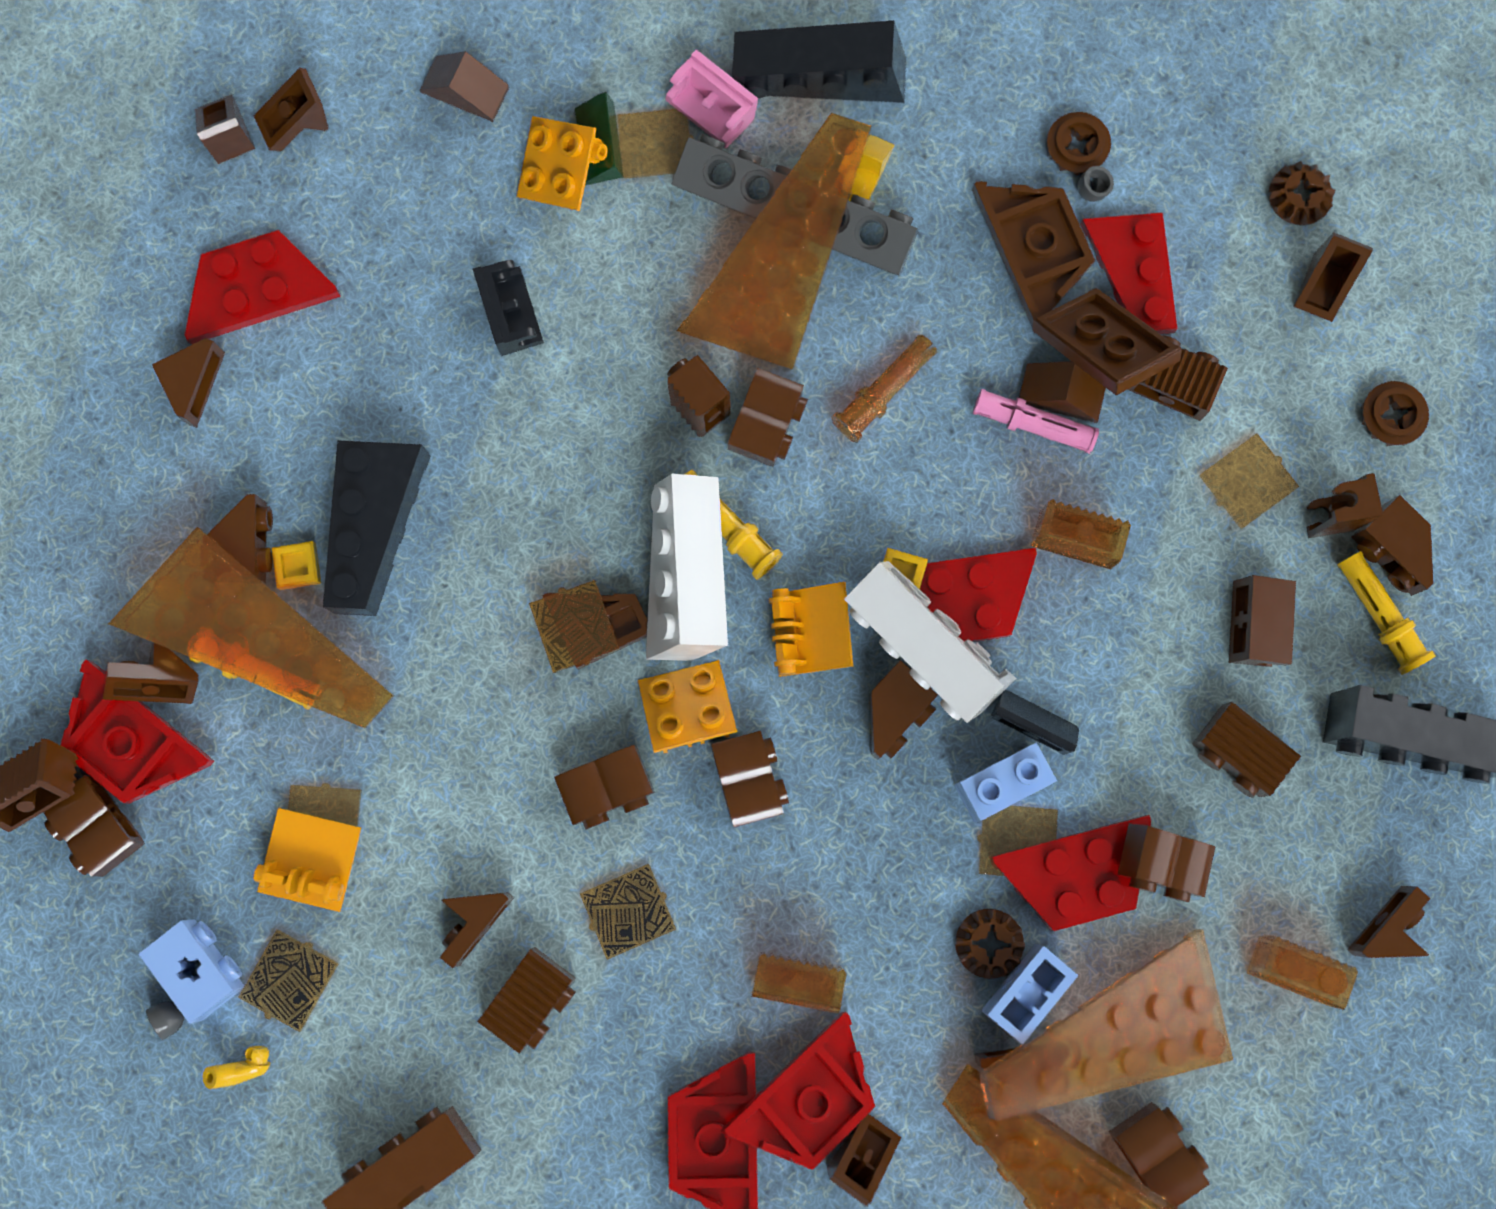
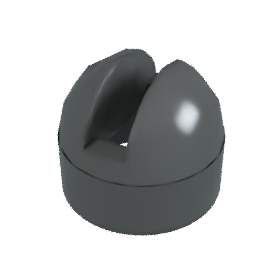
[1077,166,1114,202]
[146,1001,184,1040]

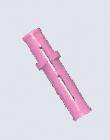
[973,389,1099,454]

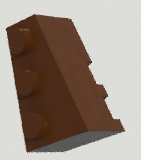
[322,1106,481,1209]

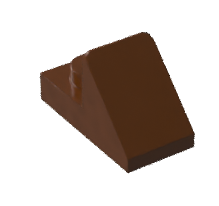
[254,67,329,151]
[103,638,198,704]
[1347,886,1431,958]
[439,892,515,968]

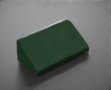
[574,92,623,186]

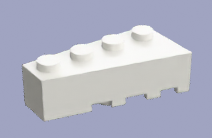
[646,474,728,661]
[844,561,1017,723]

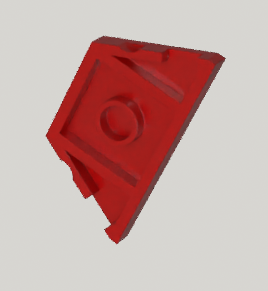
[185,230,341,345]
[920,548,1037,642]
[60,659,214,804]
[989,815,1152,931]
[721,1011,875,1170]
[668,1051,758,1209]

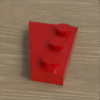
[1080,212,1178,334]

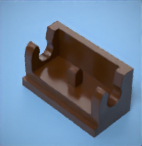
[1306,473,1383,538]
[1229,575,1296,667]

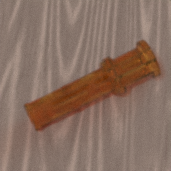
[831,334,937,443]

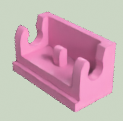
[666,49,758,149]

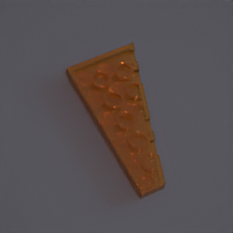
[677,113,872,370]
[108,527,395,728]
[979,929,1233,1120]
[942,1063,1178,1209]

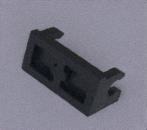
[473,260,544,356]

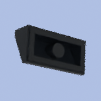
[991,690,1079,755]

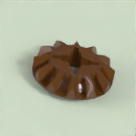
[1046,112,1111,176]
[1269,161,1336,225]
[1360,381,1429,447]
[955,909,1026,979]

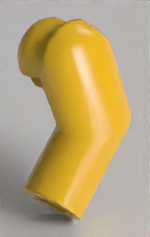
[203,1046,271,1089]

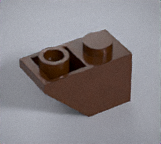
[203,494,273,585]
[1351,495,1433,596]
[868,660,938,760]

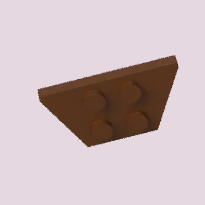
[972,181,1095,328]

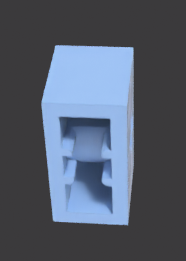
[954,742,1057,822]
[138,919,245,1024]
[981,944,1078,1045]

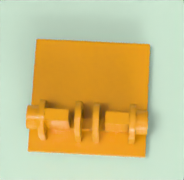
[517,116,608,211]
[768,582,854,677]
[638,660,737,754]
[253,808,362,912]

